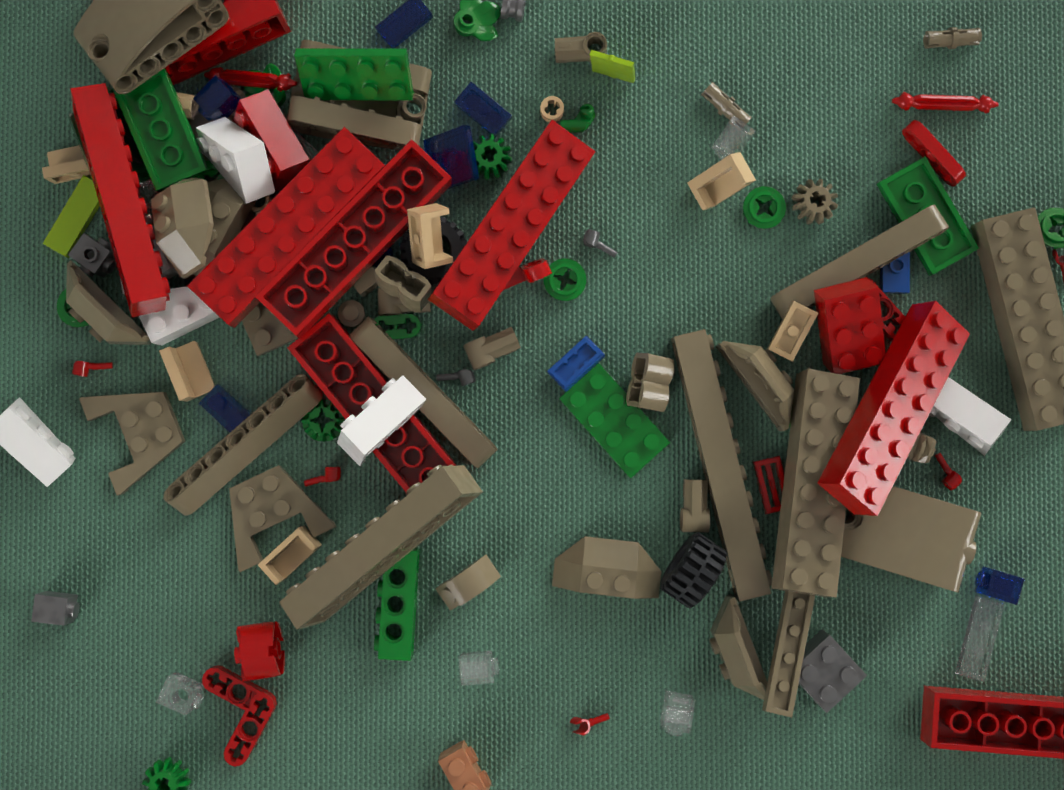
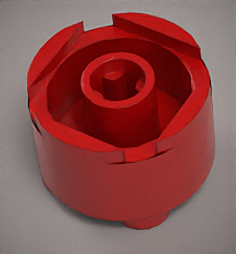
[234,621,285,681]

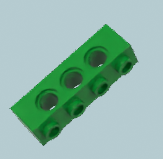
[374,548,420,661]

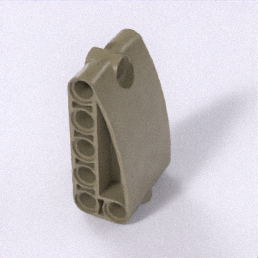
[73,0,229,94]
[287,40,432,150]
[841,486,982,593]

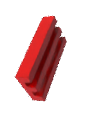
[752,456,785,514]

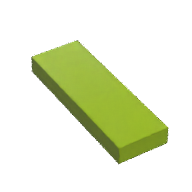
[42,175,100,258]

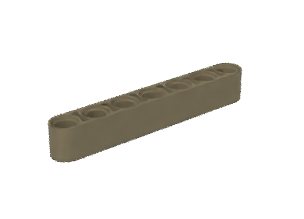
[770,204,949,319]
[349,316,498,468]
[163,374,323,516]

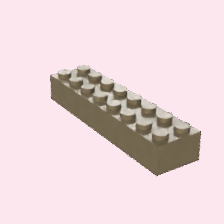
[971,207,1064,431]
[771,368,860,597]
[279,464,483,630]

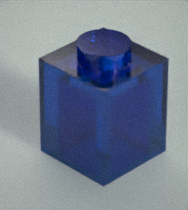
[193,75,242,121]
[975,566,1025,605]

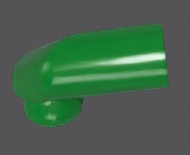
[560,104,595,133]

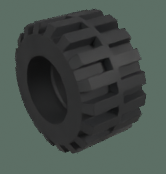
[400,217,467,287]
[660,532,727,608]

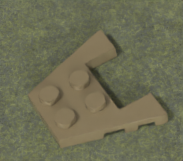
[79,392,186,495]
[229,465,337,572]

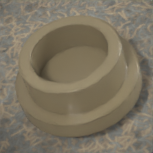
[338,300,365,327]

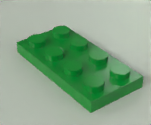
[294,48,414,100]
[113,68,209,192]
[876,156,979,276]
[559,363,670,479]

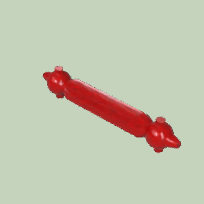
[204,67,297,92]
[892,92,999,113]

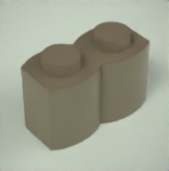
[375,256,431,312]
[626,352,675,412]

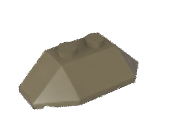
[151,177,214,279]
[193,178,256,276]
[66,260,151,345]
[715,341,794,431]
[552,536,661,599]
[709,594,767,700]

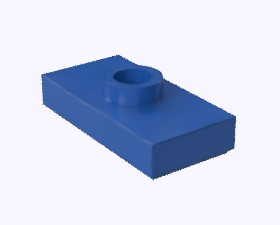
[880,252,910,294]
[547,336,605,392]

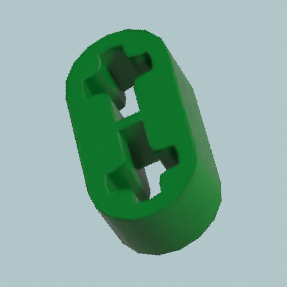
[374,314,422,340]

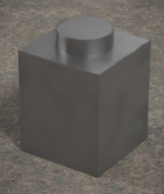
[31,591,80,626]

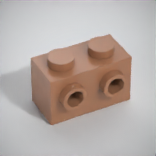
[438,740,492,790]

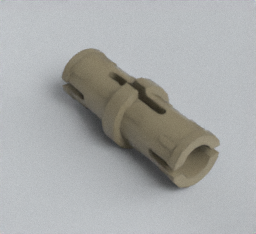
[923,27,982,49]
[701,82,752,130]

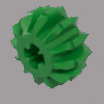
[467,134,512,180]
[142,757,192,790]

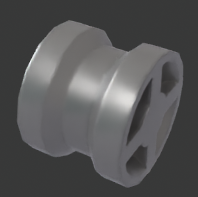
[501,0,526,22]

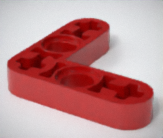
[503,258,552,290]
[202,665,277,767]

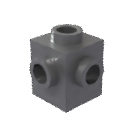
[68,233,117,277]

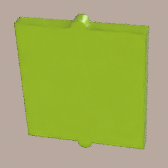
[590,50,635,84]

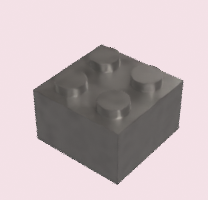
[799,630,867,713]

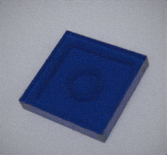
[423,125,479,189]

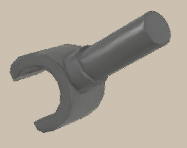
[583,229,618,258]
[436,369,476,386]

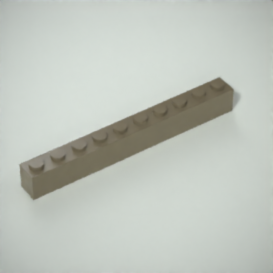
[671,329,772,602]

